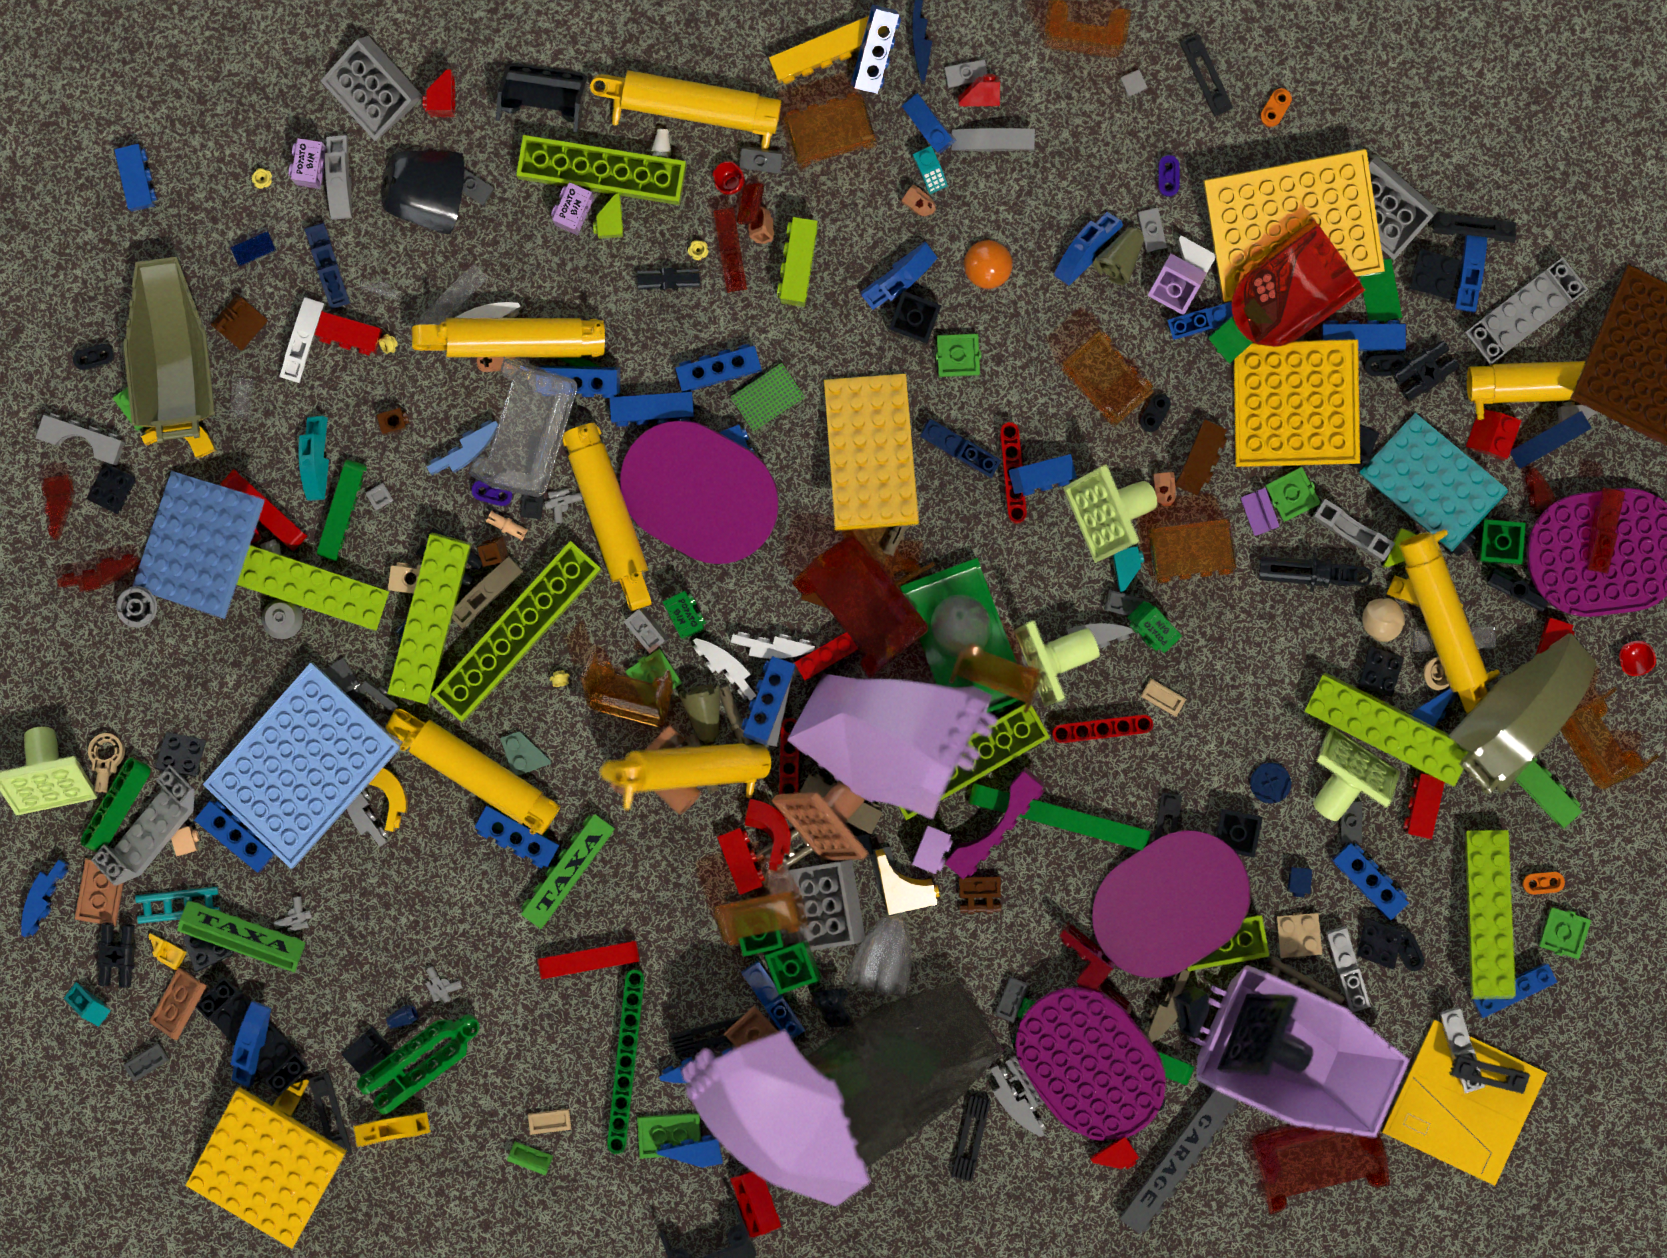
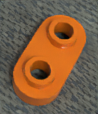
[1260,88,1292,127]
[1522,872,1565,894]

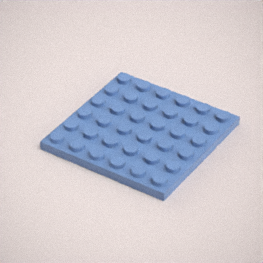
[132,471,265,619]

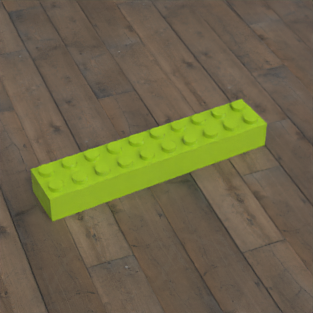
[431,541,602,722]

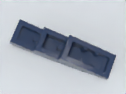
[912,0,932,84]
[304,222,350,309]
[1510,411,1592,469]

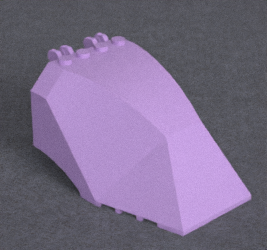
[788,673,997,819]
[1189,965,1409,1137]
[681,1031,870,1206]

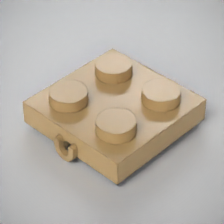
[1277,912,1322,958]

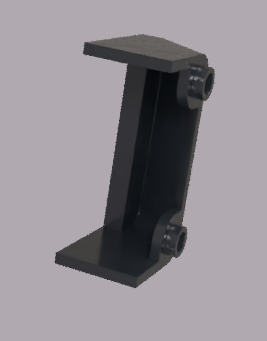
[496,63,587,132]
[659,1200,756,1258]

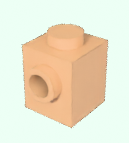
[171,824,200,856]

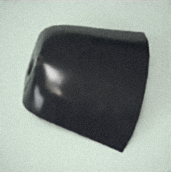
[381,151,465,234]

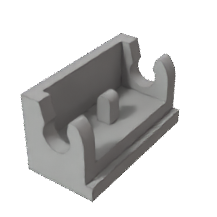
[624,607,670,653]

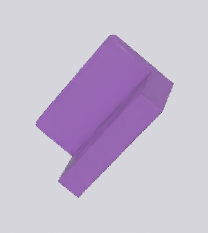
[1241,488,1280,536]

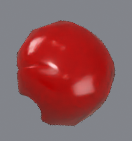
[713,161,745,195]

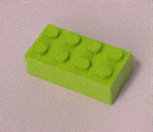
[777,217,818,307]
[1186,914,1270,971]

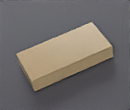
[1140,678,1186,717]
[528,1109,572,1135]

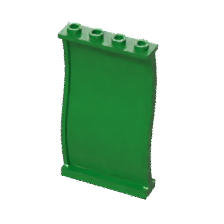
[900,558,1030,714]

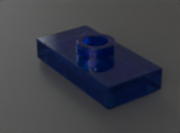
[230,231,277,267]

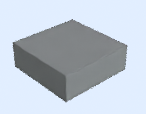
[1120,70,1147,97]
[366,483,394,511]

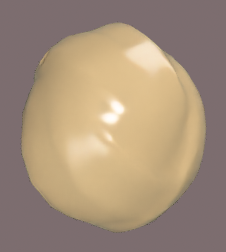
[1362,598,1405,642]

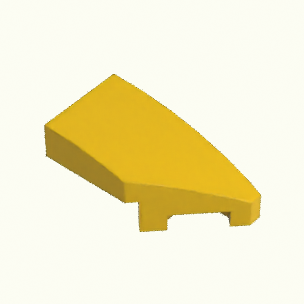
[149,933,187,970]
[273,1080,309,1117]

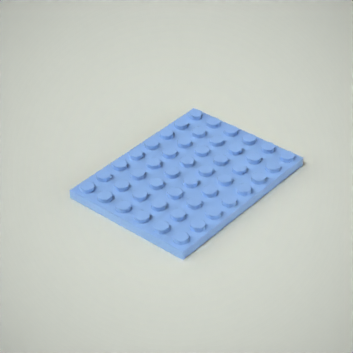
[203,662,401,869]

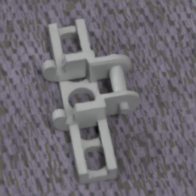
[1006,1056,1043,1108]

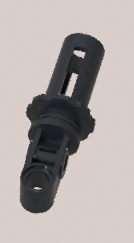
[1259,553,1372,592]

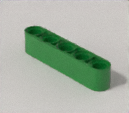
[317,459,367,561]
[80,757,151,853]

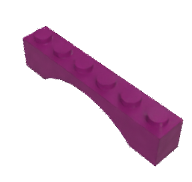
[945,767,1044,879]

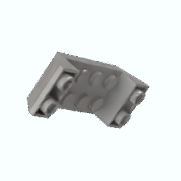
[1465,257,1588,365]
[91,765,195,886]

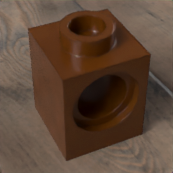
[376,408,410,436]
[477,536,509,567]

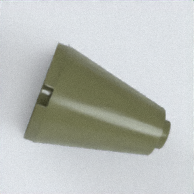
[1093,227,1144,286]
[679,684,720,743]

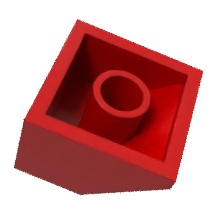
[423,69,455,117]
[1465,409,1522,461]

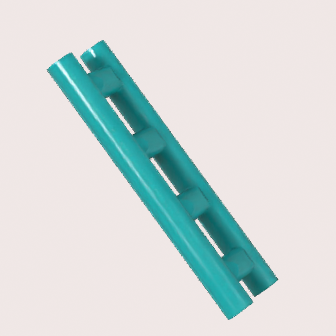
[135,886,221,924]

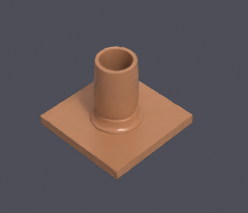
[611,726,701,815]
[771,780,868,860]

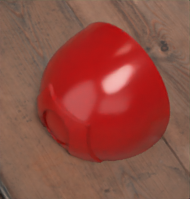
[1619,641,1656,676]

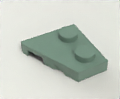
[500,731,552,776]

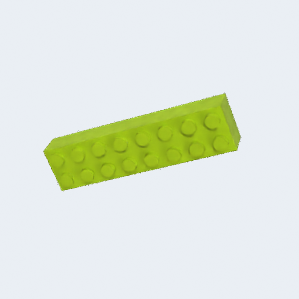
[516,135,687,205]
[387,532,472,704]
[236,545,389,631]
[1304,672,1468,787]
[898,702,1050,820]
[1465,830,1516,999]

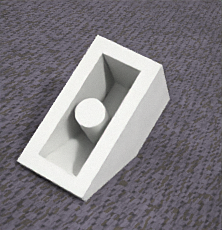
[1177,236,1216,273]

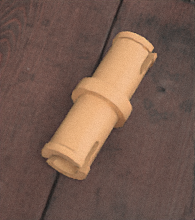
[486,510,528,541]

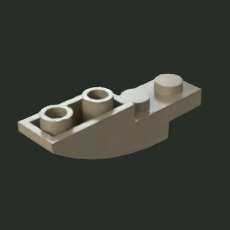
[452,556,523,629]
[1143,970,1190,1043]

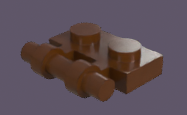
[959,876,1001,915]

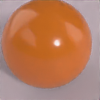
[964,240,1013,289]

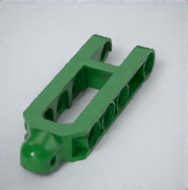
[356,1014,480,1114]

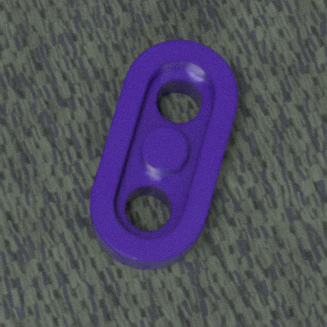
[1158,155,1179,197]
[472,480,513,506]

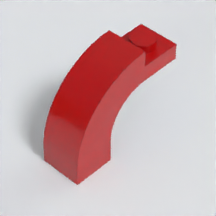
[745,799,791,871]

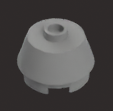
[116,586,157,628]
[262,599,303,639]

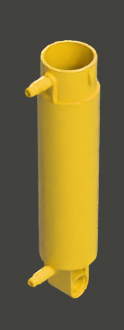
[590,70,781,150]
[412,318,605,357]
[1467,361,1585,420]
[563,423,651,611]
[1399,529,1500,714]
[386,709,561,835]
[600,743,771,809]

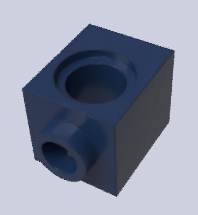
[1288,867,1312,898]

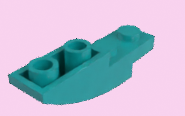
[299,416,329,501]

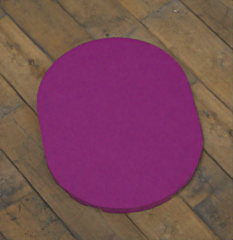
[620,421,779,564]
[1527,488,1667,617]
[1092,831,1250,978]
[1016,987,1166,1141]

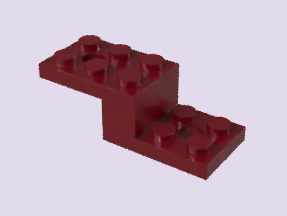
[1059,922,1133,1015]

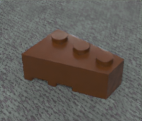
[1175,419,1228,495]

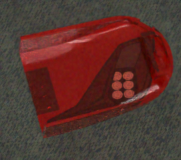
[1231,219,1365,347]

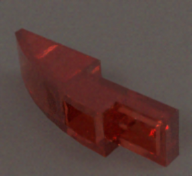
[713,207,747,293]
[1526,468,1557,516]
[1587,487,1626,574]
[57,554,141,593]

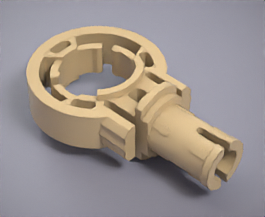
[88,733,125,793]

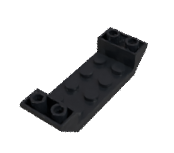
[195,977,310,1096]

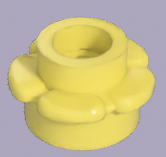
[252,168,272,189]
[688,240,708,260]
[379,334,397,354]
[550,670,570,687]

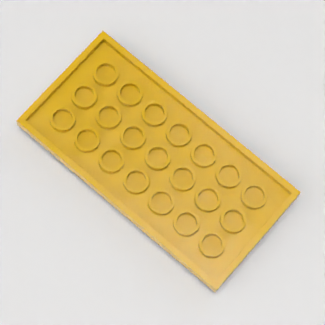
[824,374,919,530]

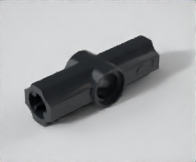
[637,268,700,291]
[1486,568,1548,612]

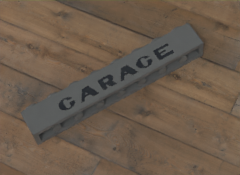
[1119,1088,1238,1234]

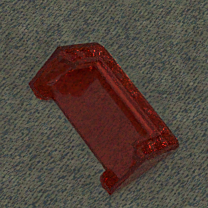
[792,537,928,678]
[1252,1125,1390,1215]

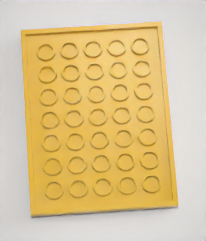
[1203,149,1385,302]

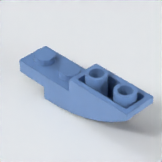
[427,420,499,475]

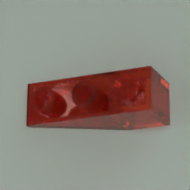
[41,475,75,541]

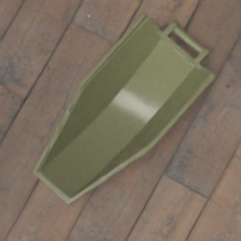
[123,257,215,443]
[1449,633,1597,795]

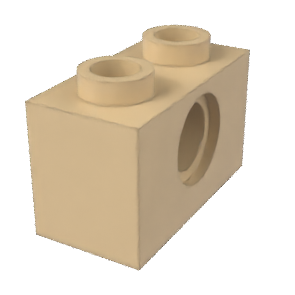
[388,562,421,594]

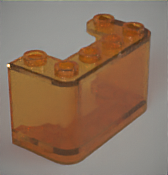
[1042,0,1131,58]
[784,92,877,170]
[1060,330,1154,428]
[1146,519,1237,584]

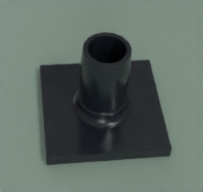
[1217,994,1313,1075]

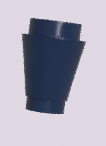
[386,1004,418,1029]

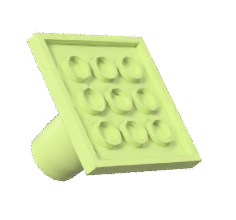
[1063,465,1157,563]
[1014,621,1100,707]
[1313,726,1400,821]
[0,727,97,816]

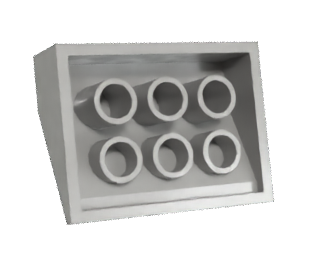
[321,36,423,141]
[1369,156,1438,260]
[787,860,866,951]

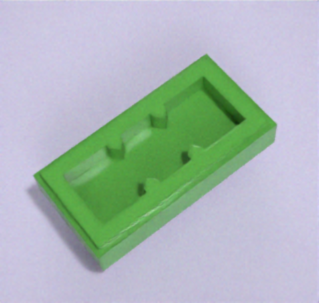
[507,1142,553,1176]

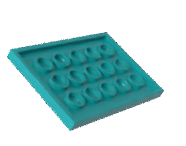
[1359,413,1508,552]

